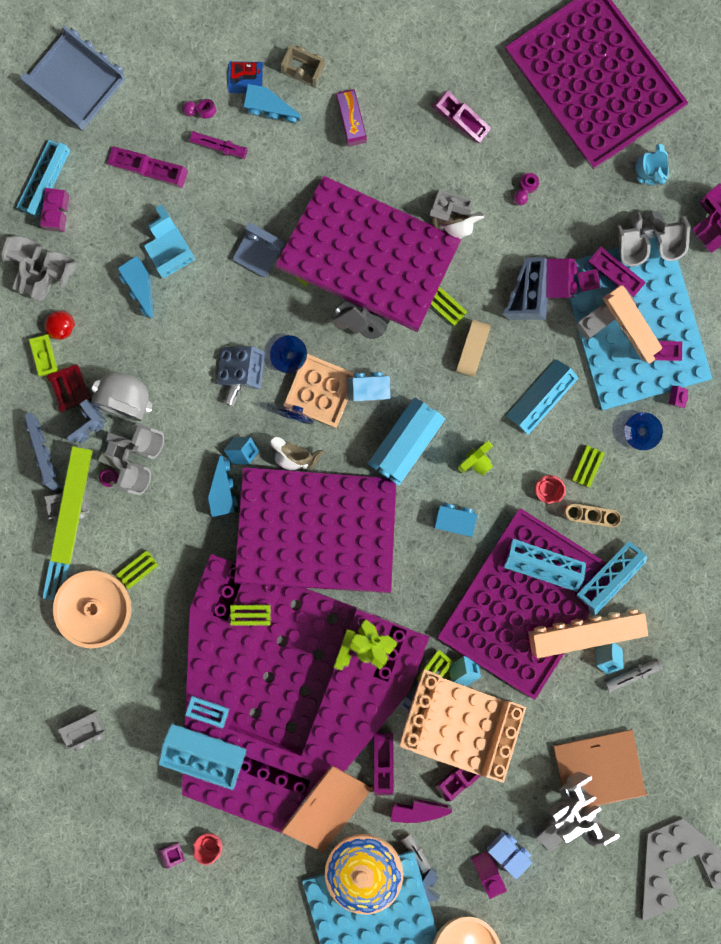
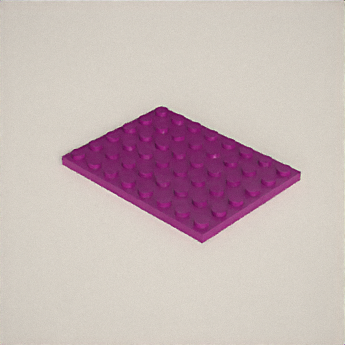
[505,0,688,170]
[276,176,462,333]
[235,468,396,594]
[437,508,617,700]

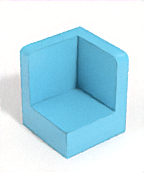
[148,204,176,239]
[596,643,623,674]
[449,656,481,687]

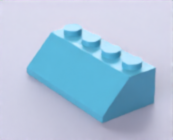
[159,724,246,790]

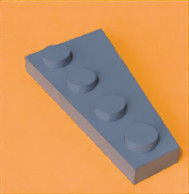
[24,412,63,494]

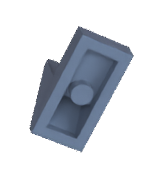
[422,867,440,902]

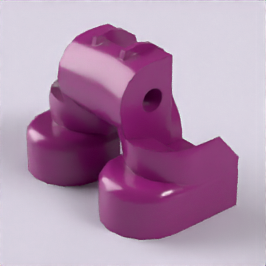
[692,183,721,253]

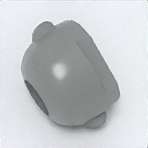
[91,372,152,421]

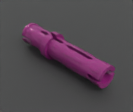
[190,131,248,160]

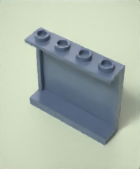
[20,26,126,131]

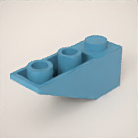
[244,84,302,123]
[118,256,154,319]
[208,455,239,517]

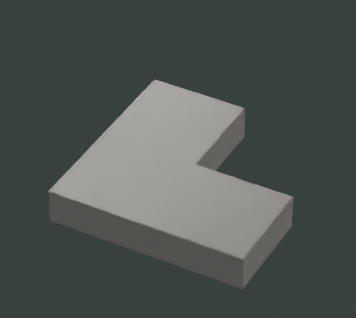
[430,190,474,221]

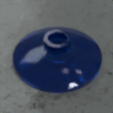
[270,335,307,373]
[276,405,314,424]
[624,412,663,451]

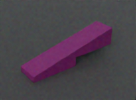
[107,146,188,188]

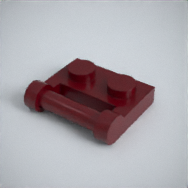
[46,364,91,412]

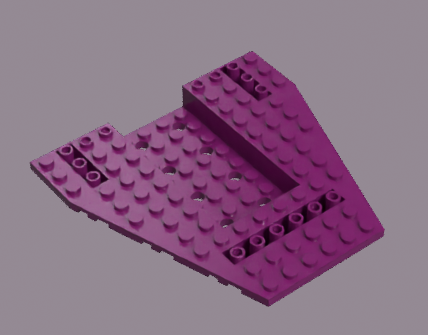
[182,554,430,836]

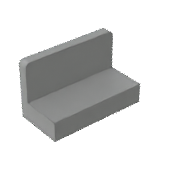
[534,818,562,851]

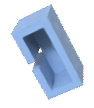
[487,831,533,880]

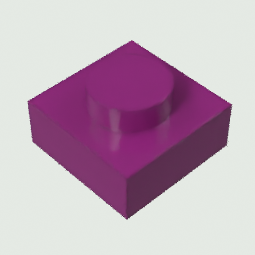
[577,269,601,292]
[669,385,688,408]

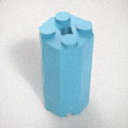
[368,397,445,486]

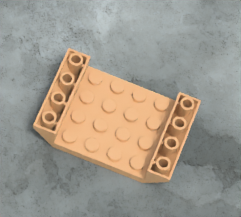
[399,669,526,783]

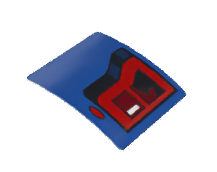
[228,61,263,94]

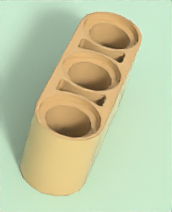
[456,319,491,377]
[563,504,621,527]

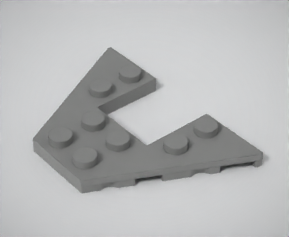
[641,817,721,921]

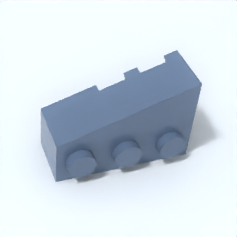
[502,257,548,320]

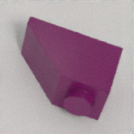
[471,851,507,899]

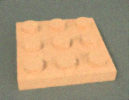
[284,353,353,428]

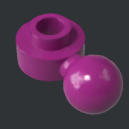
[182,99,216,119]
[513,173,539,206]

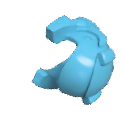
[635,144,669,185]

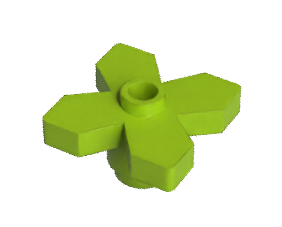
[457,440,493,476]
[348,620,397,669]

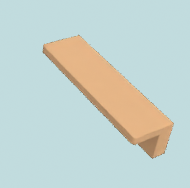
[602,285,662,364]

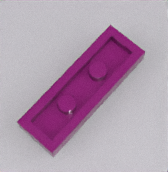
[588,246,646,298]

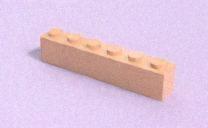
[528,608,648,658]

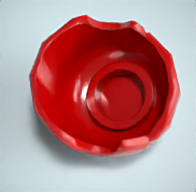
[44,310,75,340]

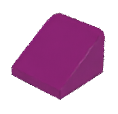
[157,842,185,869]

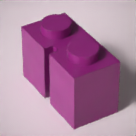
[40,188,69,233]
[546,258,577,298]

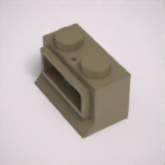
[281,45,325,88]

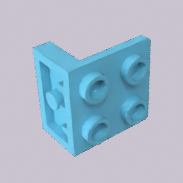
[144,227,196,279]

